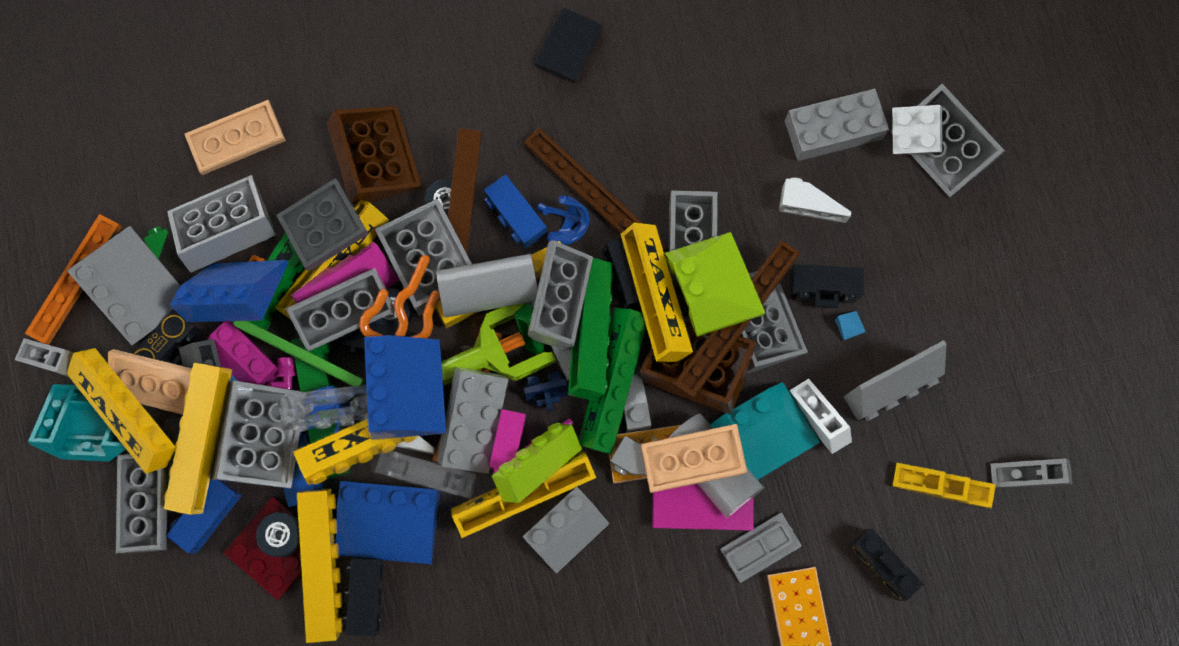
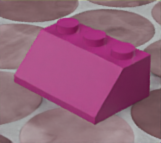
[208,321,278,386]

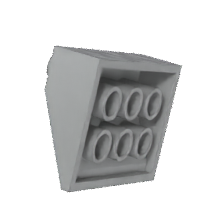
[890,84,1006,197]
[167,175,276,273]
[375,199,472,316]
[67,226,181,345]
[740,271,808,373]
[844,340,946,422]
[211,381,306,488]

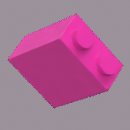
[489,409,526,474]

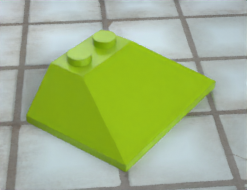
[665,232,765,337]

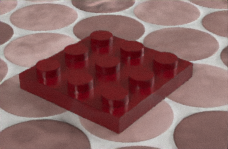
[224,496,302,600]

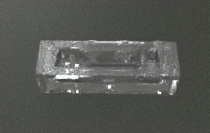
[278,385,368,432]
[375,451,478,500]

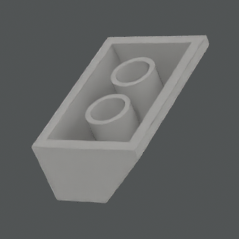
[523,487,609,574]

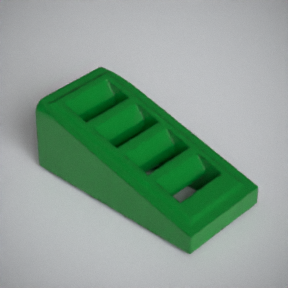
[514,304,544,355]

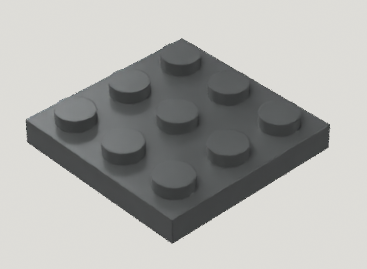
[277,178,369,271]

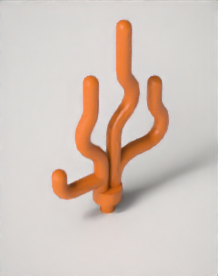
[359,255,440,339]

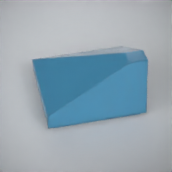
[835,311,866,340]

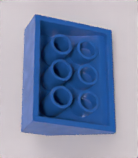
[170,260,288,322]
[364,335,446,440]
[336,481,440,564]

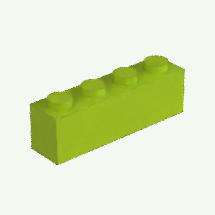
[492,423,582,503]

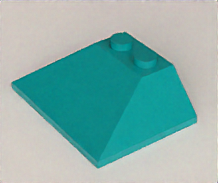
[710,382,820,480]
[28,384,142,462]

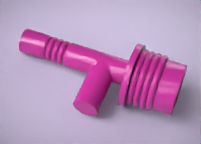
[268,357,298,390]

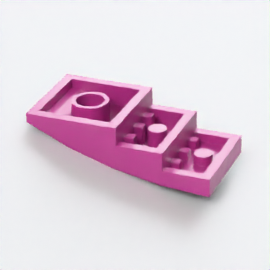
[291,242,399,303]
[652,484,754,531]

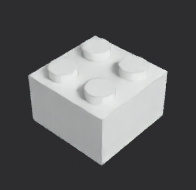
[892,105,942,155]

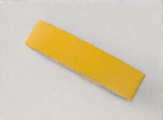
[893,463,996,509]

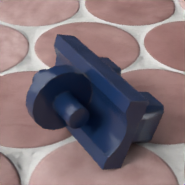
[524,371,569,412]

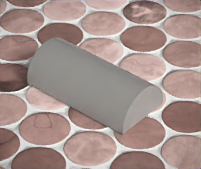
[528,240,593,347]
[436,254,538,318]
[286,268,395,351]
[668,414,764,518]
[116,454,167,553]

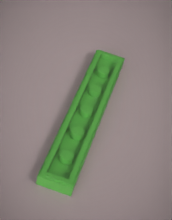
[233,321,366,391]

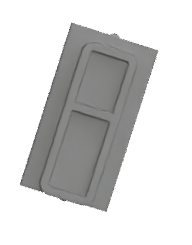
[720,512,802,583]

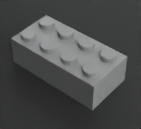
[785,89,889,161]
[668,190,718,287]
[436,367,508,474]

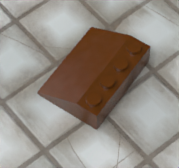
[327,106,422,204]
[640,316,757,415]

